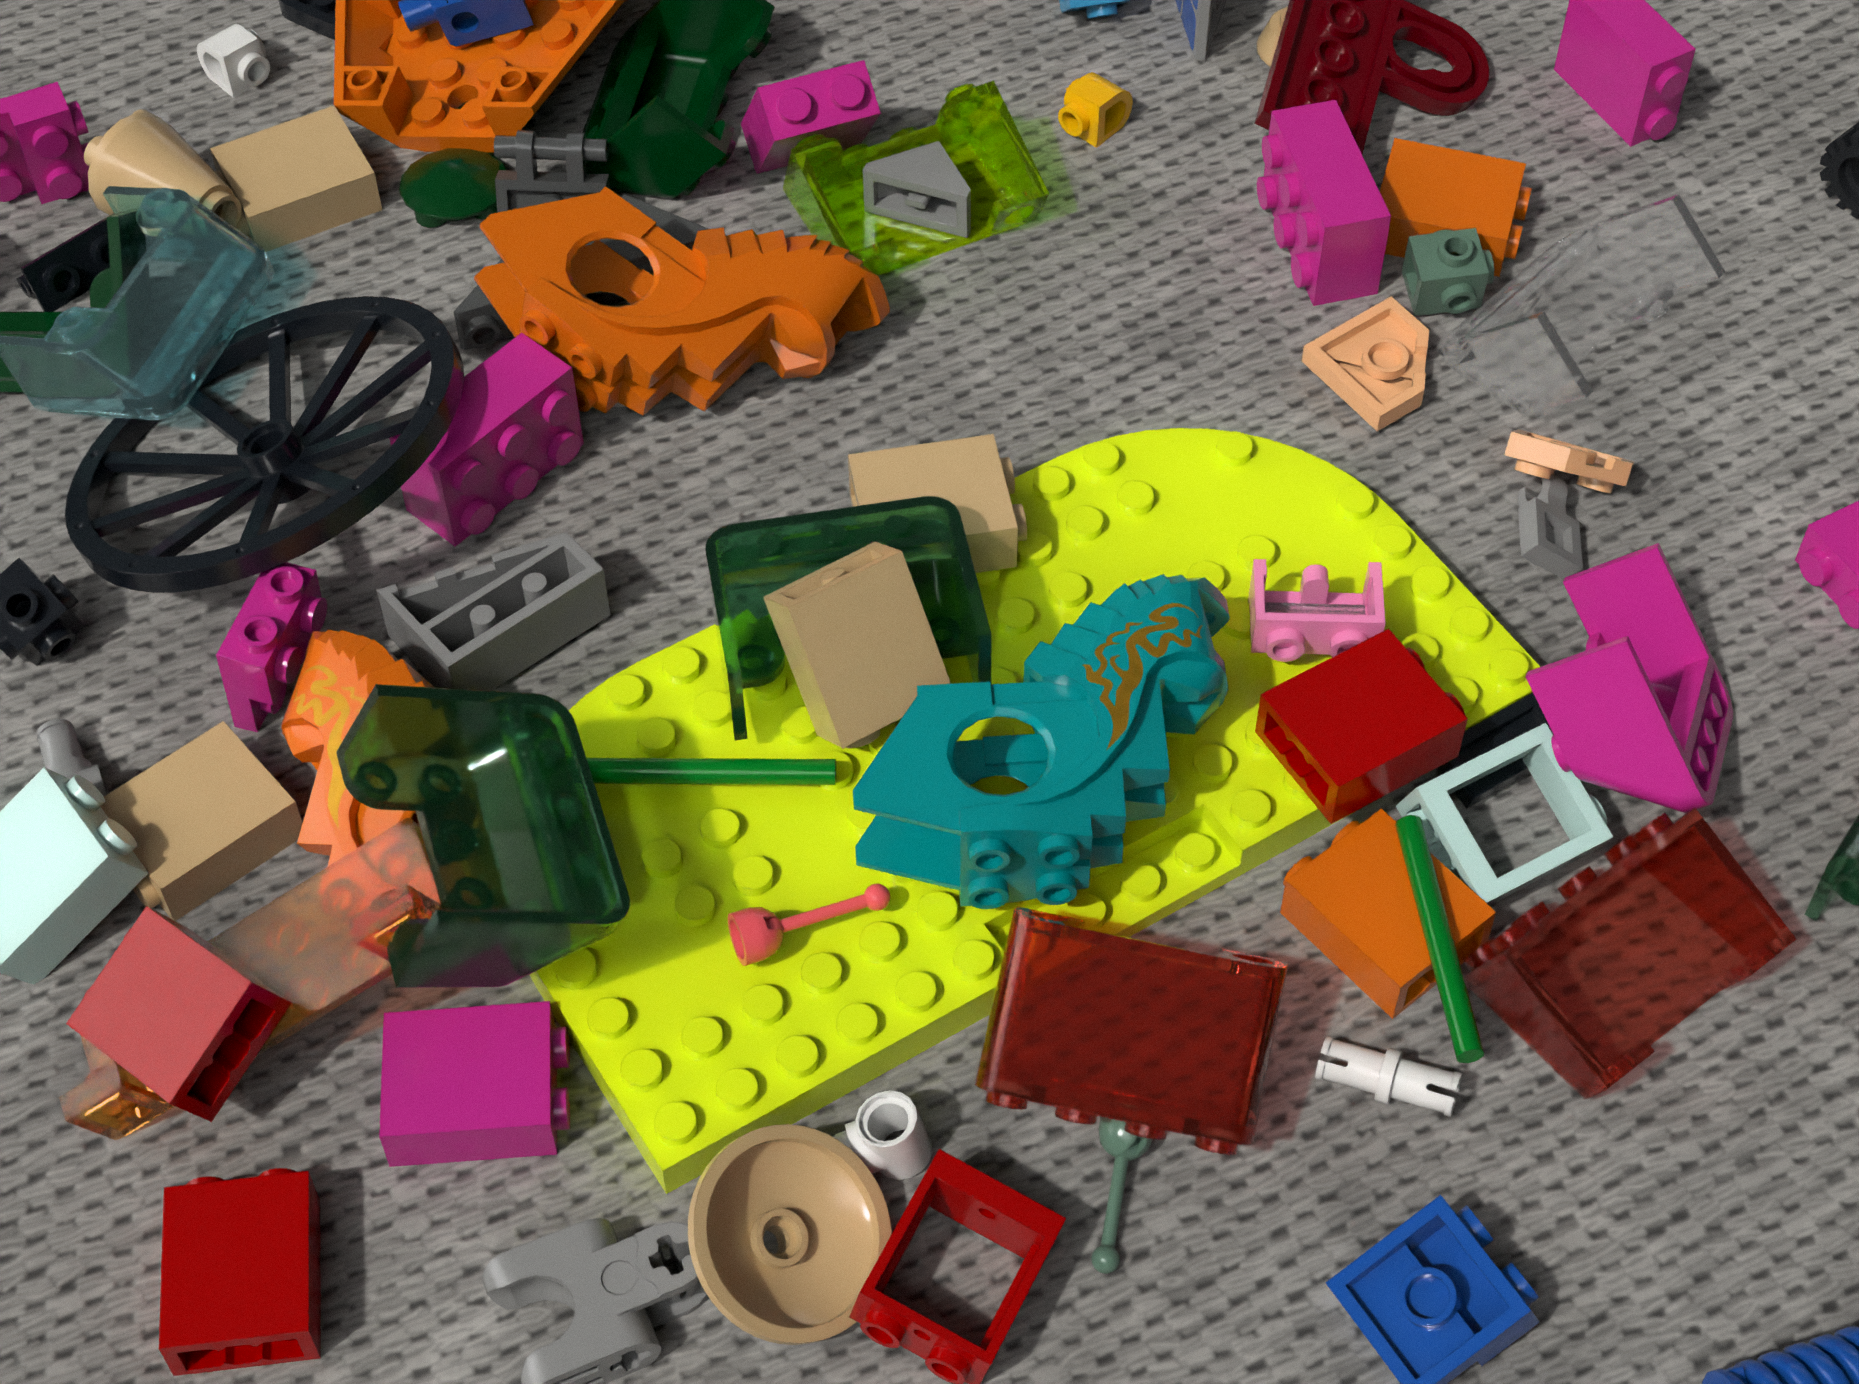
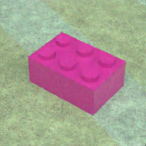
[1257,100,1391,306]
[389,333,584,547]

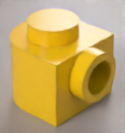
[1058,72,1133,148]

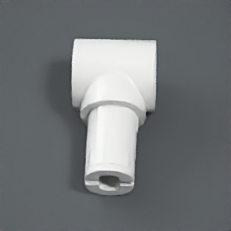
[833,1090,933,1180]

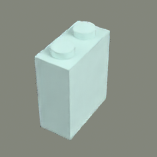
[0,767,148,985]

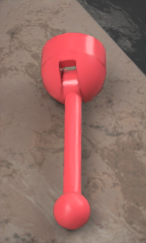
[728,884,890,966]

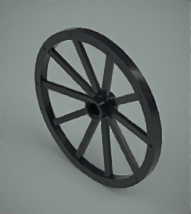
[65,296,464,593]

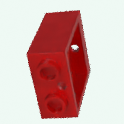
[849,1149,1066,1384]

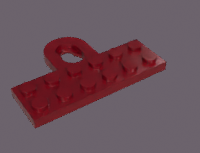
[1254,0,1489,154]

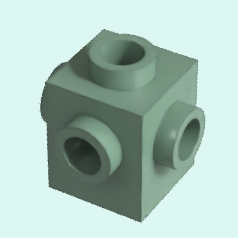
[1402,228,1494,316]

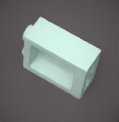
[1396,723,1613,905]

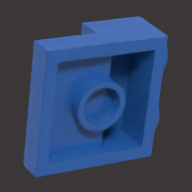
[1326,1195,1539,1384]

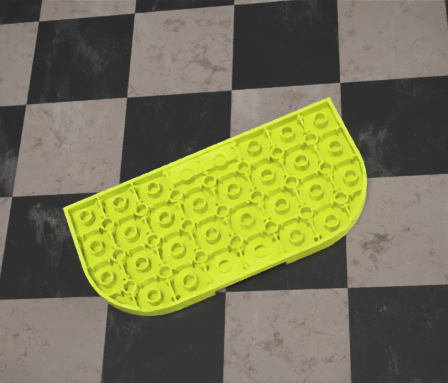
[520,428,1540,1194]

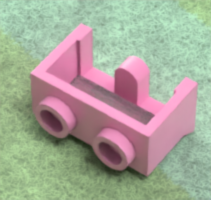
[1248,559,1386,662]

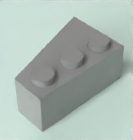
[376,532,611,712]

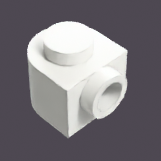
[197,24,270,98]

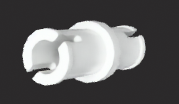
[1315,1036,1462,1117]

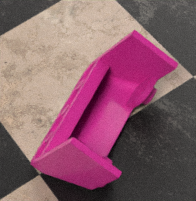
[1526,543,1733,813]

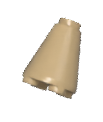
[84,109,242,238]

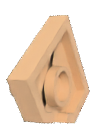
[1302,296,1429,431]
[1504,429,1634,494]

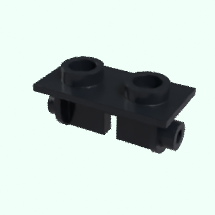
[17,212,117,312]

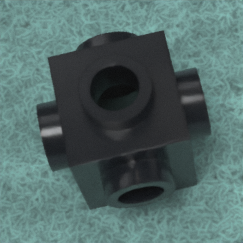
[0,558,85,666]

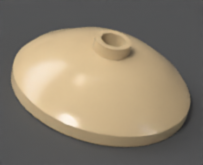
[688,1124,892,1345]

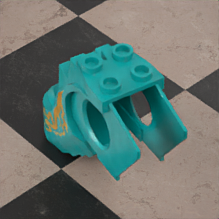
[853,574,1230,909]

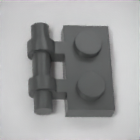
[494,130,610,212]

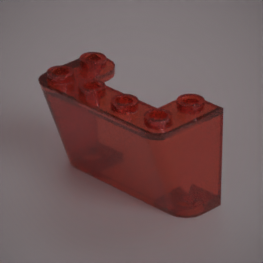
[1462,808,1797,1100]
[974,907,1289,1155]

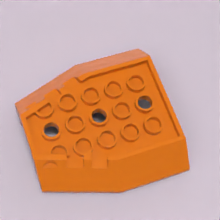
[334,0,625,153]

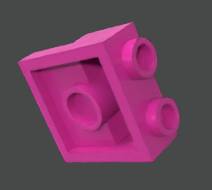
[0,82,89,204]
[216,562,327,732]

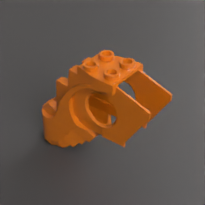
[474,186,890,416]

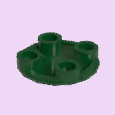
[399,148,506,228]

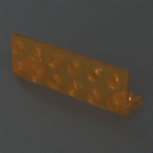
[59,818,459,1140]

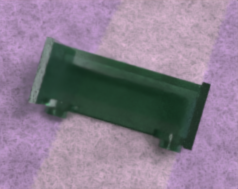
[705,496,991,741]

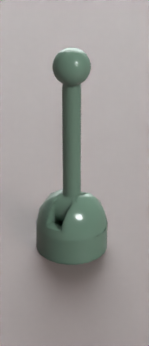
[1091,1102,1157,1274]

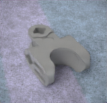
[482,1218,708,1384]

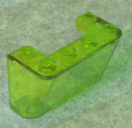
[783,80,1049,276]

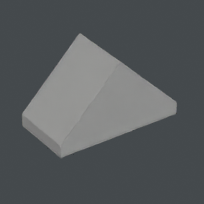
[863,141,971,238]

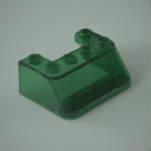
[336,684,630,988]

